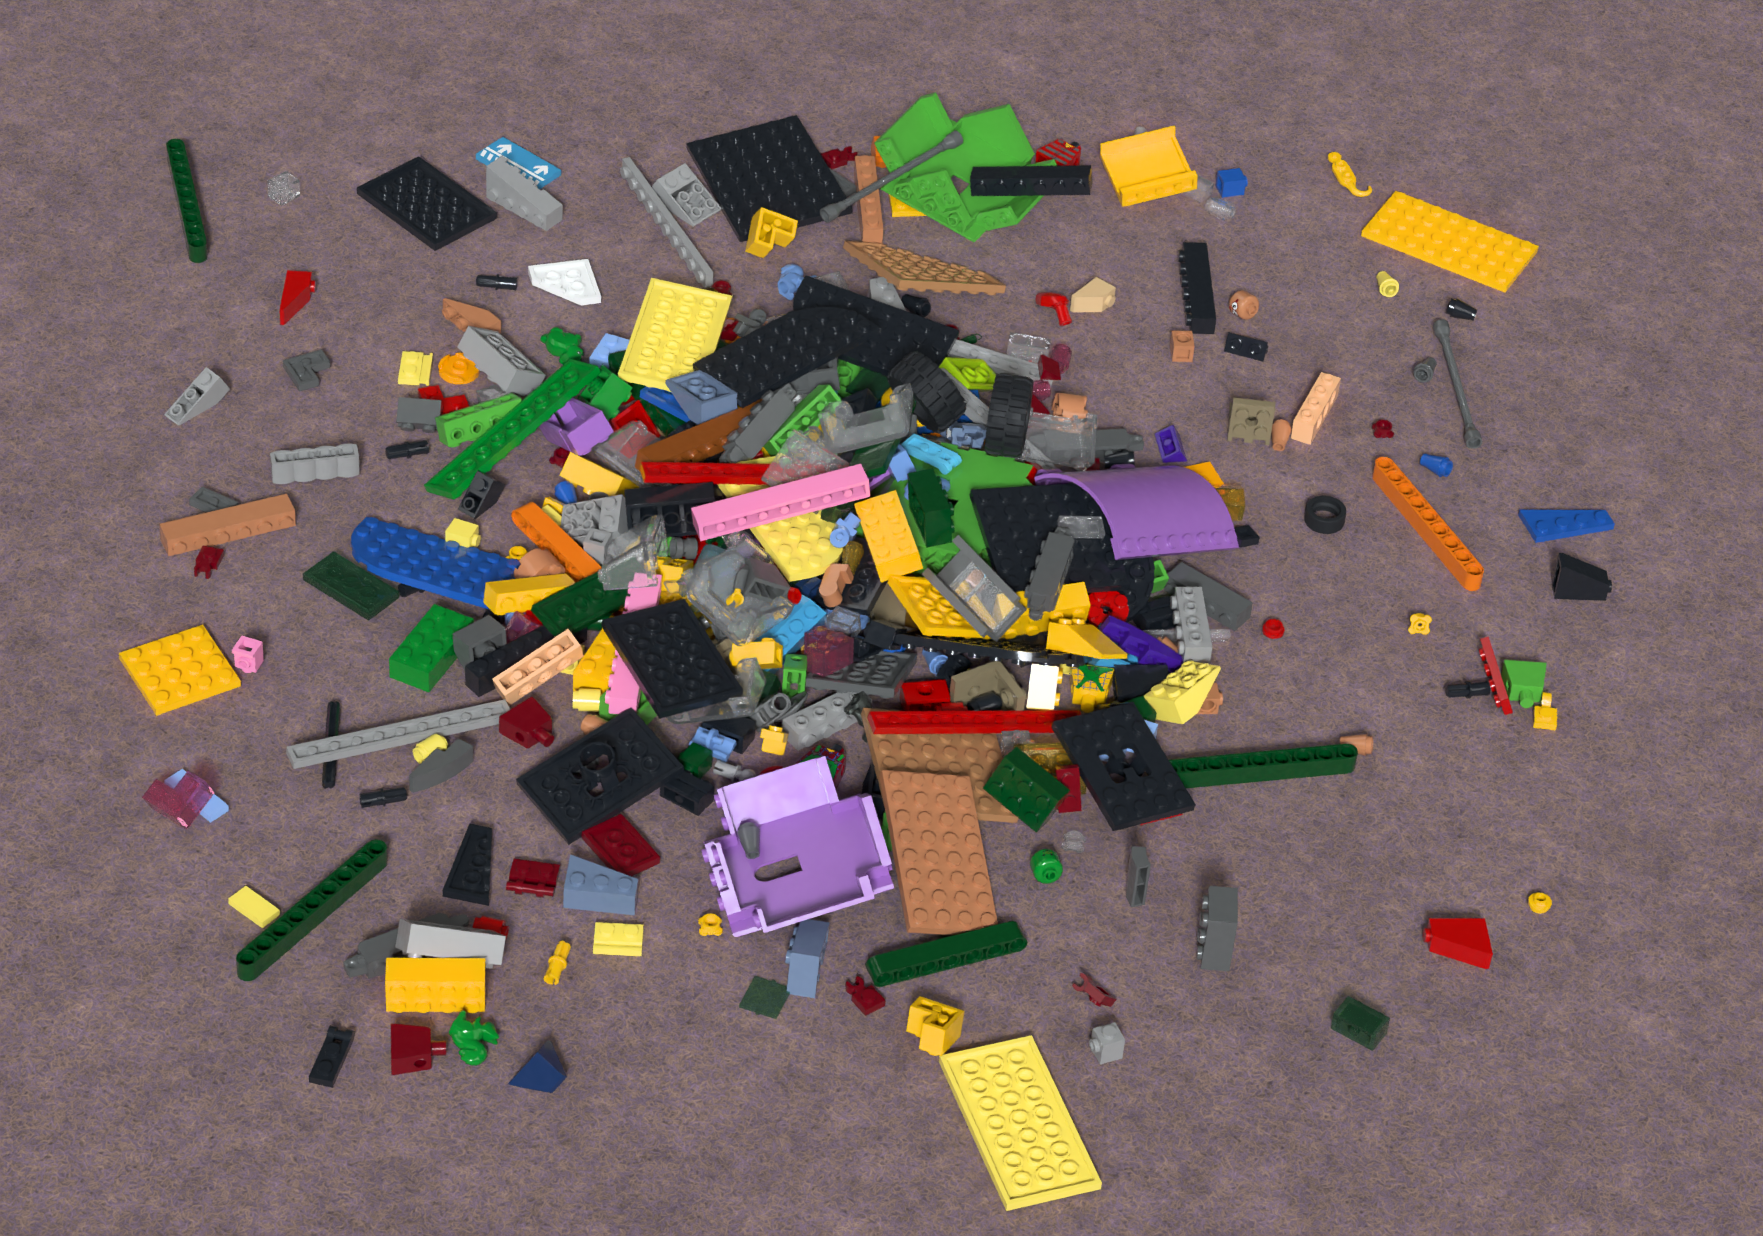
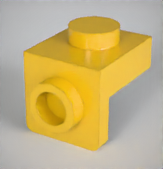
[760,725,789,755]

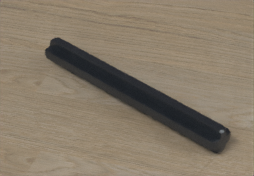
[322,701,340,789]

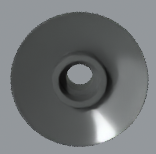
[775,691,808,722]

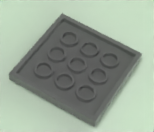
[806,650,917,698]

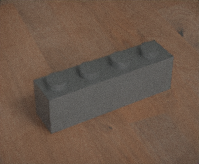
[1164,562,1253,631]

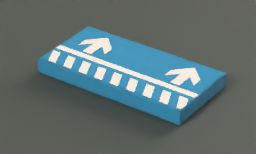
[476,137,561,190]

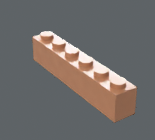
[854,155,883,243]
[159,494,296,556]

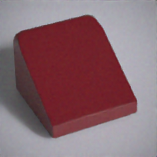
[1038,355,1061,380]

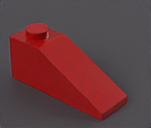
[280,270,316,325]

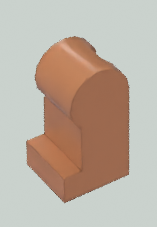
[819,563,854,607]

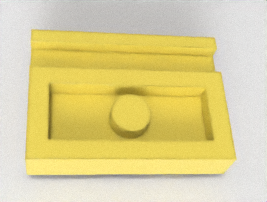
[398,351,433,386]
[593,922,644,956]

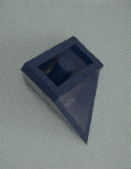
[508,1040,567,1093]

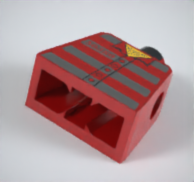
[1035,139,1081,166]

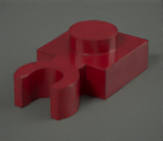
[821,146,858,169]
[194,545,224,579]
[845,976,886,1016]

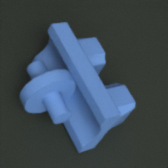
[829,512,861,548]
[689,726,736,763]

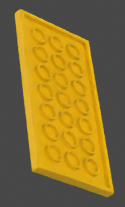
[1361,191,1539,293]

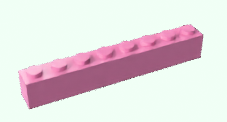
[691,464,870,541]
[605,572,662,714]

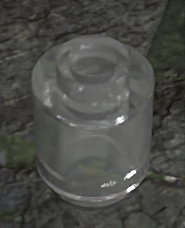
[1205,197,1236,222]

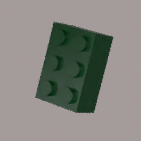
[907,468,955,548]
[983,746,1070,832]

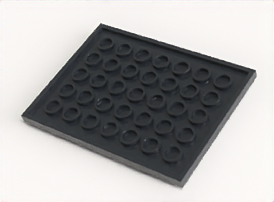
[686,115,853,242]

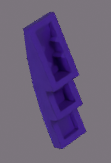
[1099,615,1183,674]

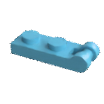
[901,433,962,475]

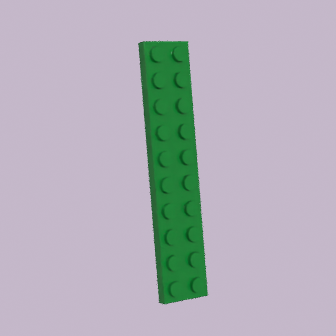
[424,359,601,500]

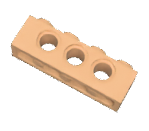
[1291,372,1341,445]
[492,629,584,706]

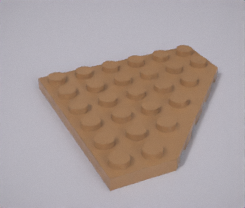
[843,241,1006,295]

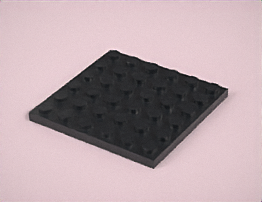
[969,483,1130,594]

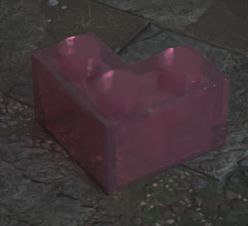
[804,626,854,677]
[142,771,215,830]

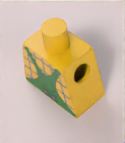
[1069,665,1114,713]

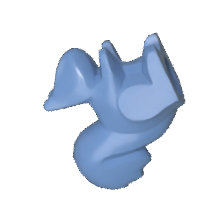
[778,264,817,301]

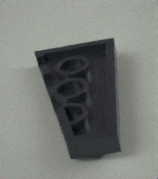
[442,823,492,906]

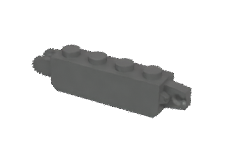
[719,383,796,463]
[1028,429,1144,464]
[1024,527,1074,621]
[343,913,469,979]

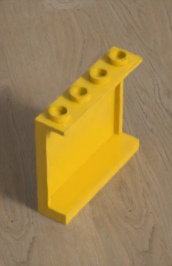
[1100,125,1198,207]

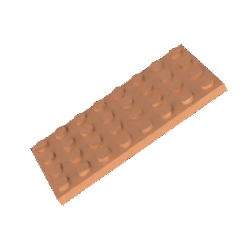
[879,770,998,935]

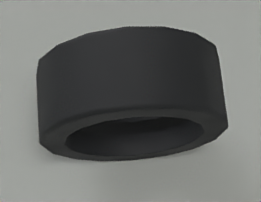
[1304,495,1346,534]

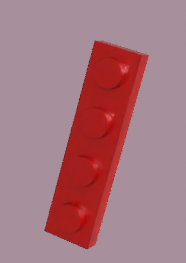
[1479,636,1513,715]

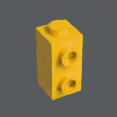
[729,638,783,671]

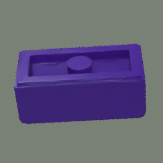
[1155,425,1187,463]

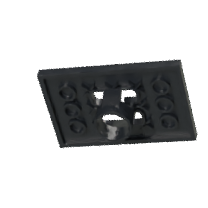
[1051,702,1196,831]
[516,708,684,845]

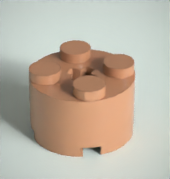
[1050,393,1088,432]
[514,548,566,579]

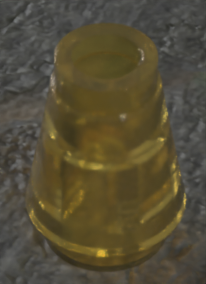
[842,541,864,575]

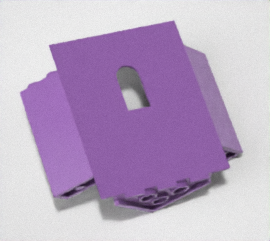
[701,756,894,937]

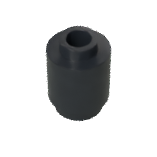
[967,692,1002,711]

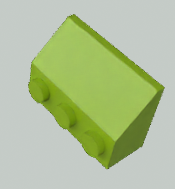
[939,357,996,392]

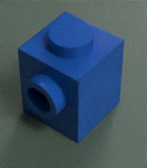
[1215,168,1248,198]

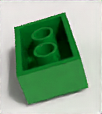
[578,364,633,421]

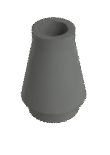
[1414,357,1437,383]
[737,822,760,859]

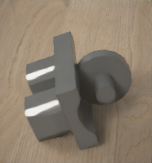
[733,308,766,338]

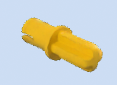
[543,940,571,985]

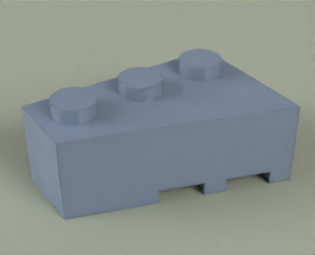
[563,854,638,915]
[785,919,830,998]

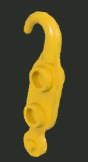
[1328,152,1372,197]

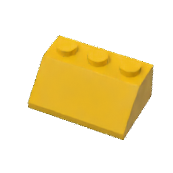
[559,452,640,497]

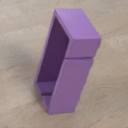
[539,398,614,456]

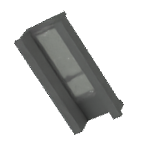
[922,535,1027,642]

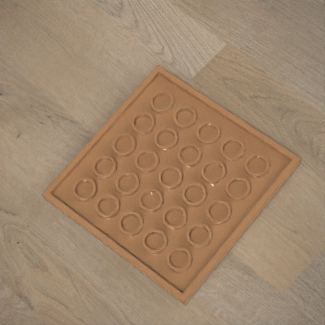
[861,708,1019,823]

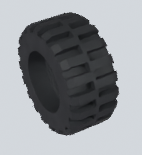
[887,352,966,433]
[985,373,1033,459]

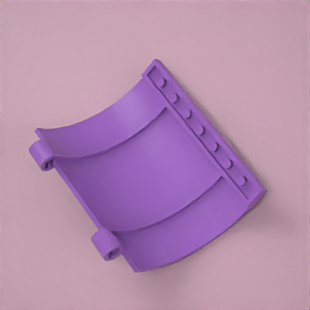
[1034,464,1239,560]

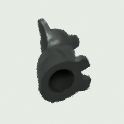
[844,692,873,743]

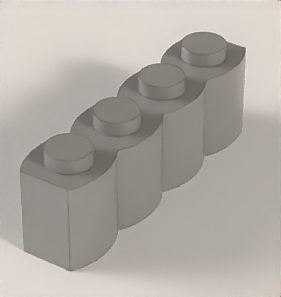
[270,444,360,484]

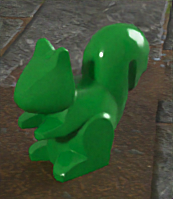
[449,1010,499,1066]

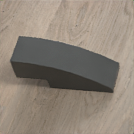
[409,738,473,793]

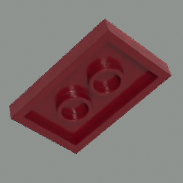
[582,814,660,877]

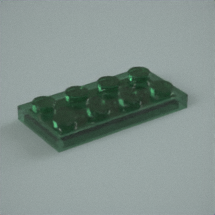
[303,551,399,621]

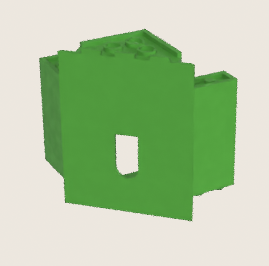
[874,92,1057,242]
[856,442,1034,578]

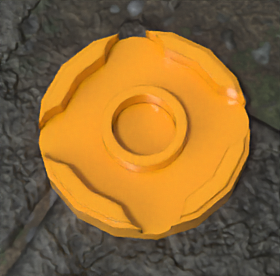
[438,352,480,384]

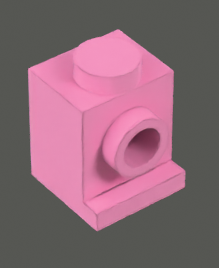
[232,636,264,673]

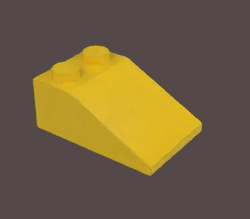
[1046,618,1128,659]

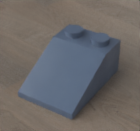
[665,370,737,425]

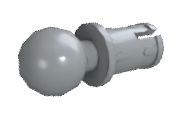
[713,760,757,783]

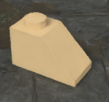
[1070,277,1116,312]

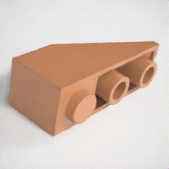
[442,298,501,334]

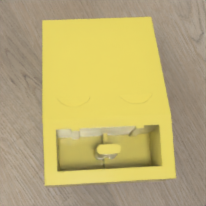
[1144,661,1221,724]

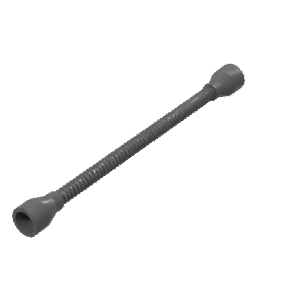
[820,130,963,223]
[1433,319,1483,448]

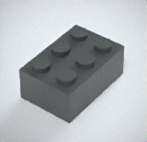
[1196,886,1238,971]

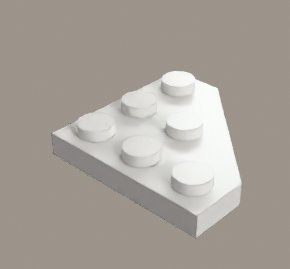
[528,259,601,305]

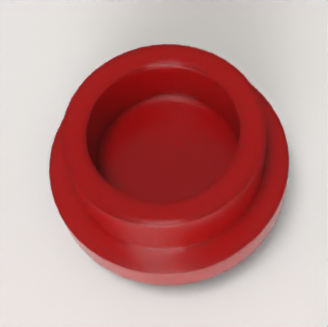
[1262,619,1285,639]

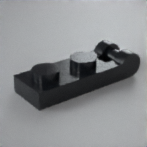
[309,1025,355,1088]

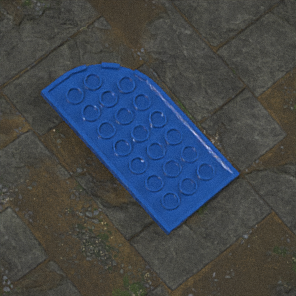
[350,517,521,610]

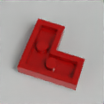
[418,385,470,415]

